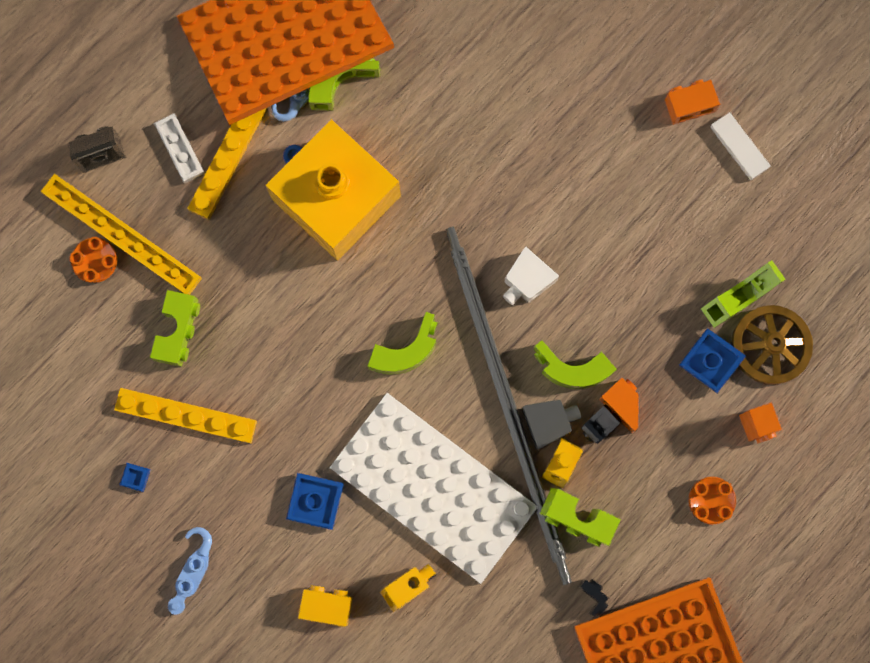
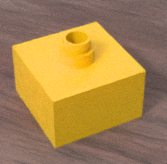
[266,119,401,261]

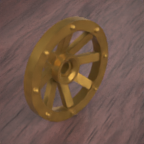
[732,305,813,385]

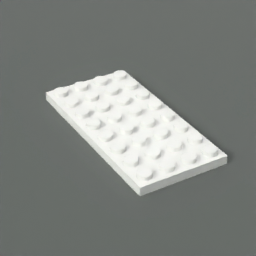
[329,393,537,584]

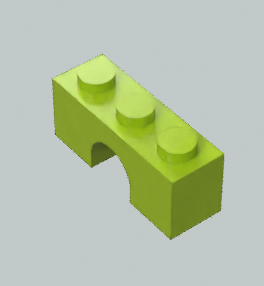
[150,290,200,367]
[540,488,621,548]

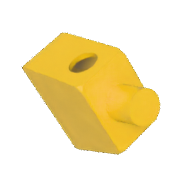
[541,438,583,489]
[380,564,436,612]

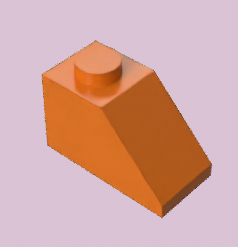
[599,378,639,433]

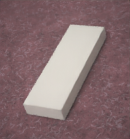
[710,112,770,181]
[154,114,205,184]

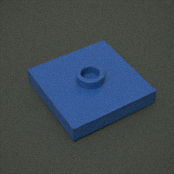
[679,328,746,394]
[286,473,344,530]

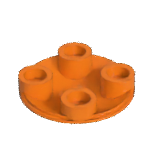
[70,237,117,283]
[688,477,736,524]

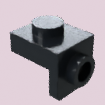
[581,404,622,444]
[578,579,609,617]

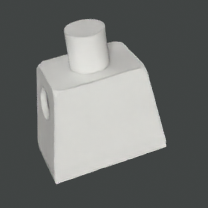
[503,247,559,305]

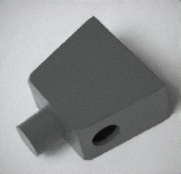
[522,400,581,451]

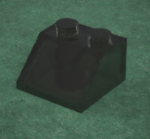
[69,126,126,173]

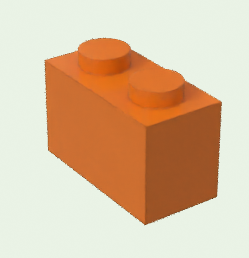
[665,80,720,125]
[739,402,782,444]

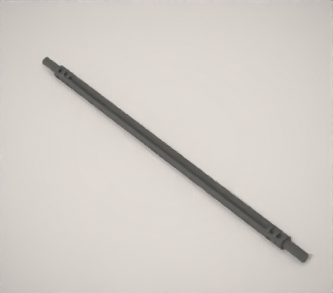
[446,227,572,585]

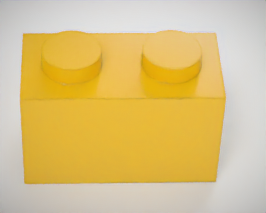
[298,585,353,627]

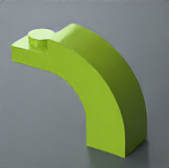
[309,59,380,111]
[701,260,786,328]
[368,312,438,375]
[533,340,617,389]

